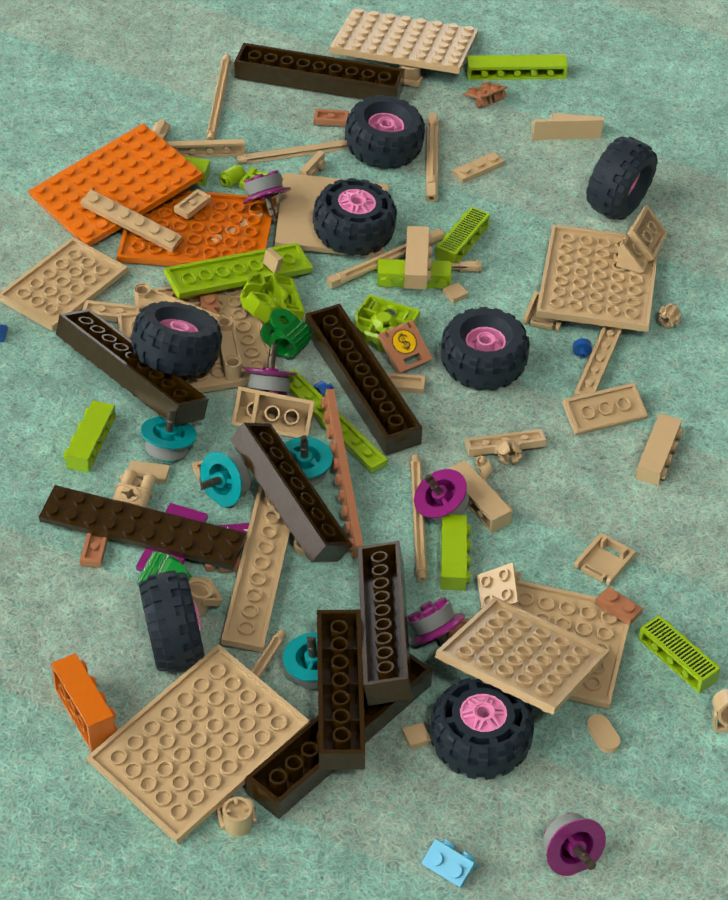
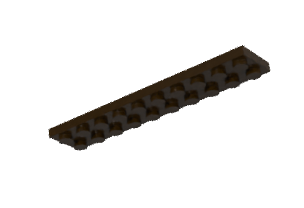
[39,485,247,571]

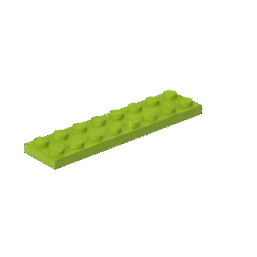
[164,242,313,299]

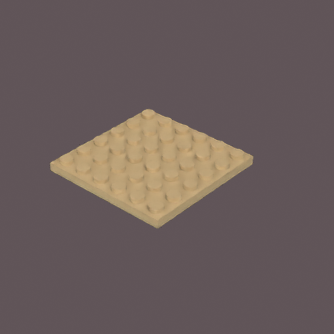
[512,580,629,709]
[435,597,609,715]

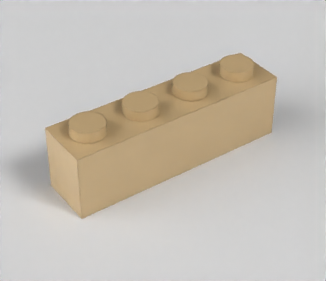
[404,226,433,290]
[636,413,684,486]
[447,460,513,533]

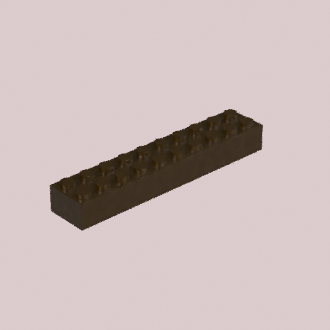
[234,43,405,99]
[305,303,422,455]
[56,309,209,426]
[358,541,413,706]
[246,653,432,819]

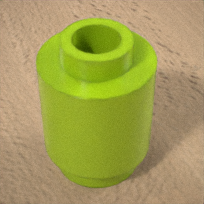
[220,165,246,188]

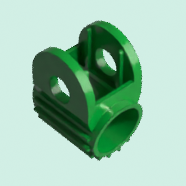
[260,308,312,358]
[136,552,192,584]

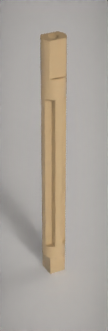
[426,113,439,202]
[327,228,445,289]

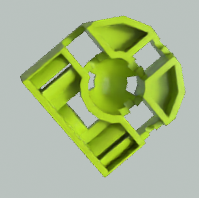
[239,272,305,324]
[354,294,420,352]

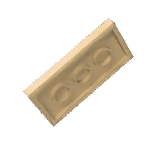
[562,382,648,436]

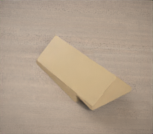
[531,113,604,140]
[616,205,668,273]
[231,386,315,438]

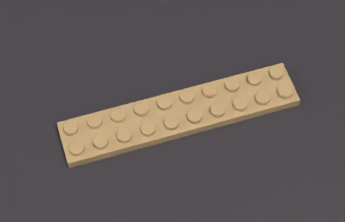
[221,484,290,653]

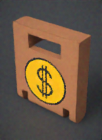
[378,320,432,374]

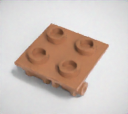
[462,82,508,108]

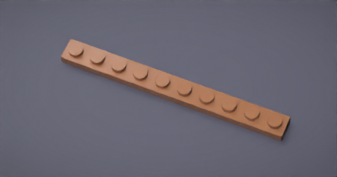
[321,389,364,559]

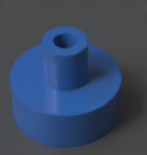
[573,338,592,358]
[313,381,334,397]

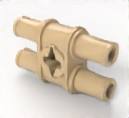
[112,469,156,508]

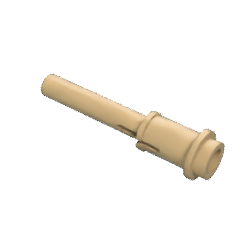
[451,259,482,274]

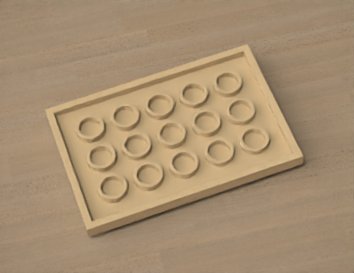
[0,237,128,332]

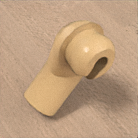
[475,456,493,481]

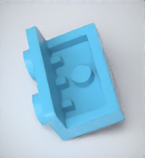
[421,839,479,888]

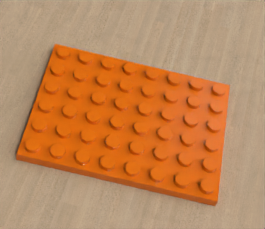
[28,123,204,246]
[116,190,276,266]

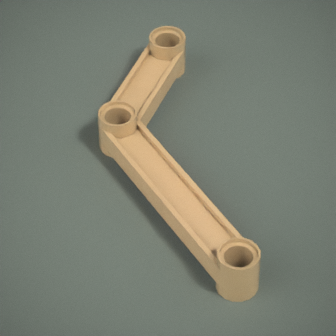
[134,283,242,381]

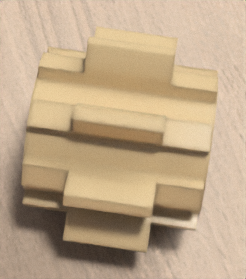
[657,304,682,328]

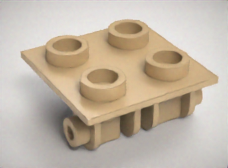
[477,563,522,609]

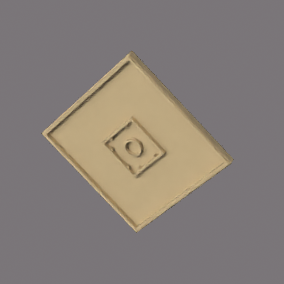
[274,173,388,258]

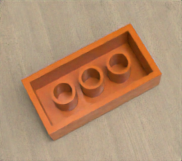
[51,653,117,752]

